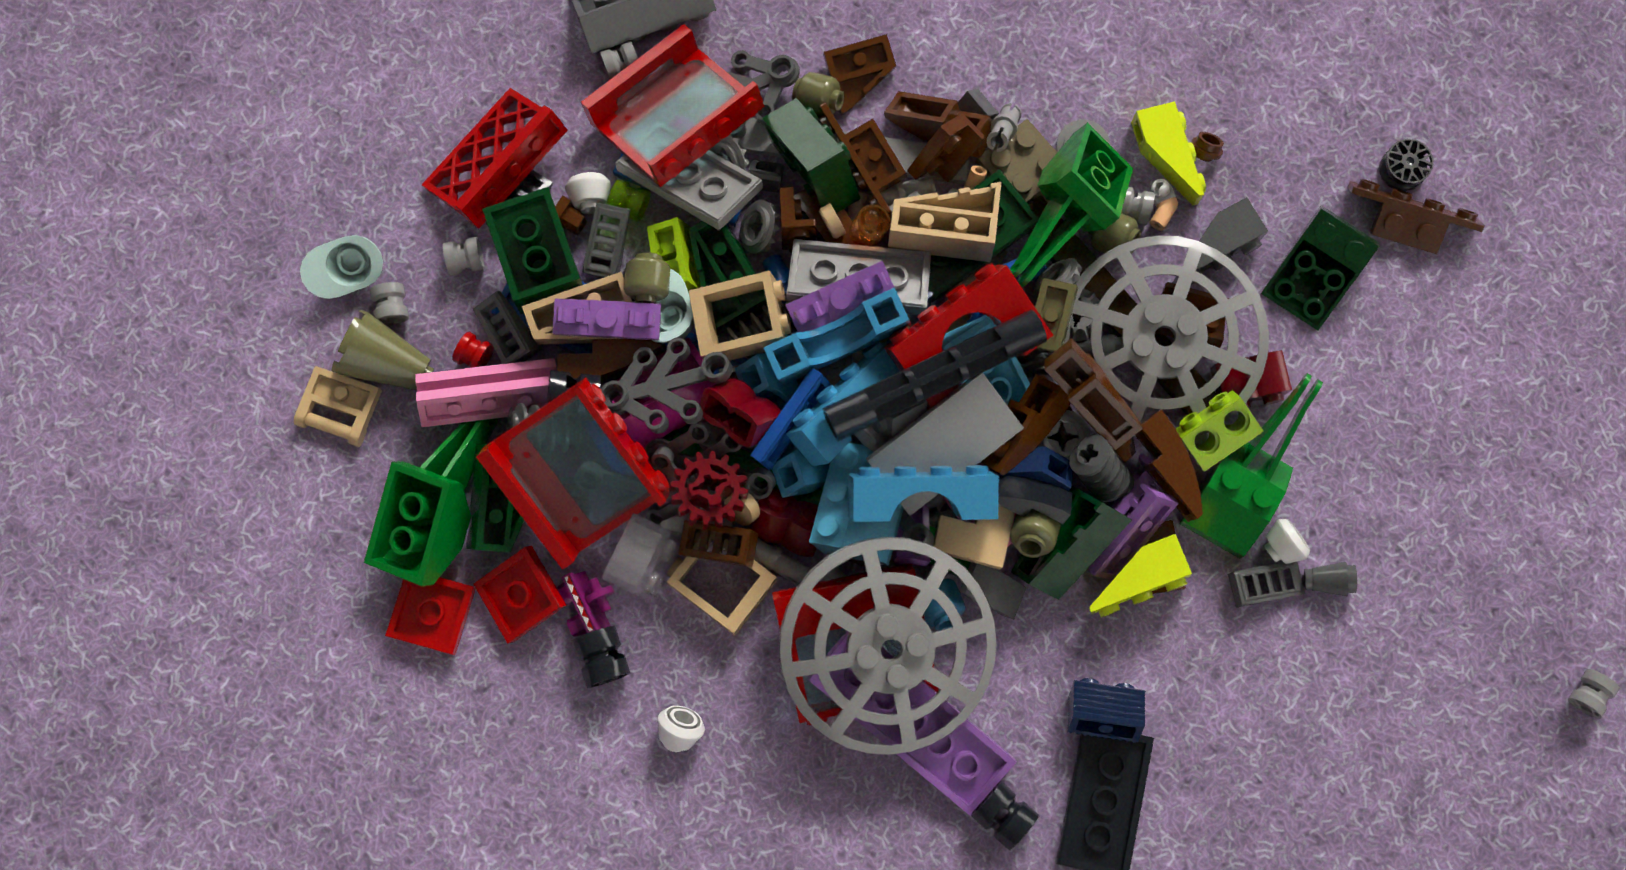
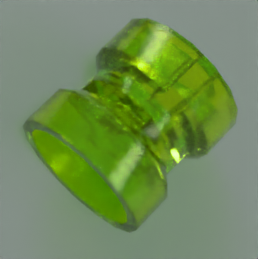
[607,178,651,222]

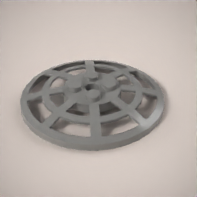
[1064,236,1269,439]
[779,537,996,755]

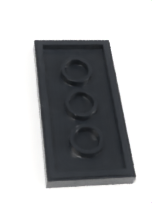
[1056,733,1154,870]

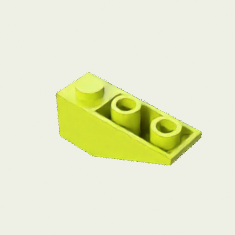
[1131,101,1206,206]
[1089,534,1192,617]

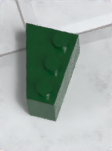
[762,98,861,213]
[689,221,768,338]
[466,444,554,553]
[1011,486,1132,600]

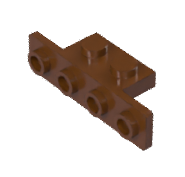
[819,102,907,224]
[1347,179,1485,254]

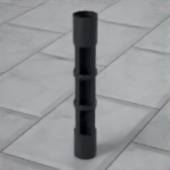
[822,310,1047,441]

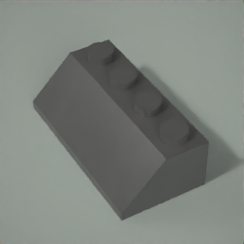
[571,0,716,54]

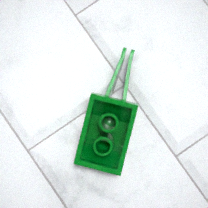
[1010,122,1133,287]
[1179,373,1323,559]
[364,418,498,586]

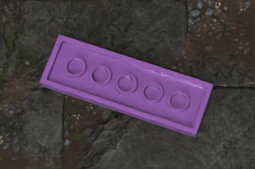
[807,631,1017,816]

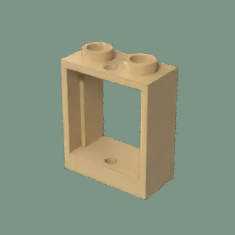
[689,271,792,361]
[667,530,777,636]

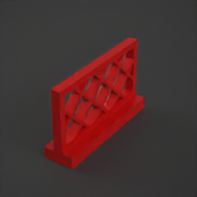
[421,88,568,229]

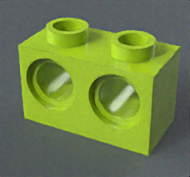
[647,217,701,293]
[1176,390,1264,472]

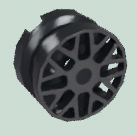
[1379,139,1434,191]

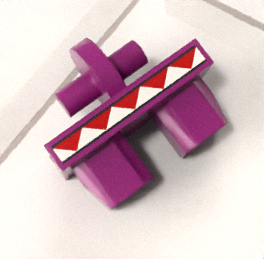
[557,571,615,637]

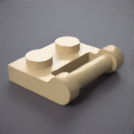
[294,366,382,447]

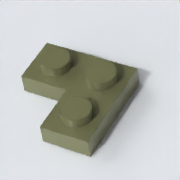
[1035,278,1078,353]

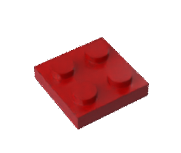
[473,546,567,644]
[385,577,476,655]

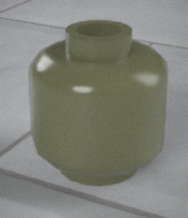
[792,72,844,118]
[1088,213,1141,259]
[624,252,670,304]
[1010,508,1061,558]

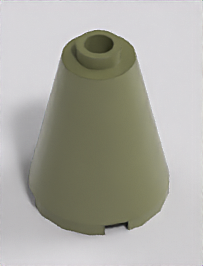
[331,309,434,391]

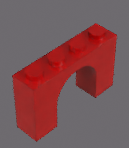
[883,263,1054,411]

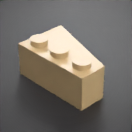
[888,182,1001,262]

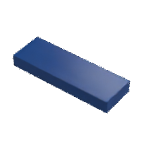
[750,367,831,470]

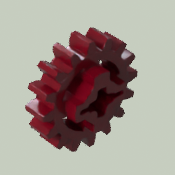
[670,451,748,530]

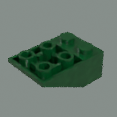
[1261,205,1380,331]

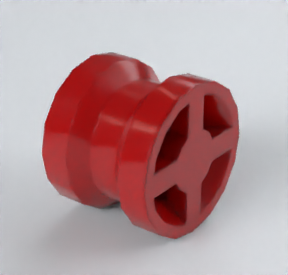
[452,332,494,368]

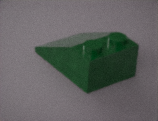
[482,187,583,314]

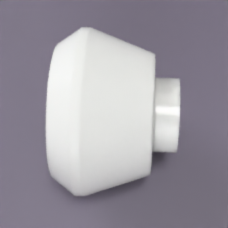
[565,172,611,214]
[1264,519,1310,564]
[658,706,705,752]

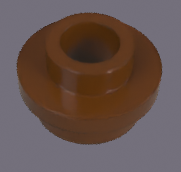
[1191,132,1224,162]

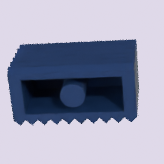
[1067,678,1145,743]

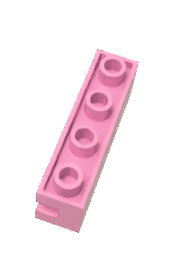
[415,358,557,427]

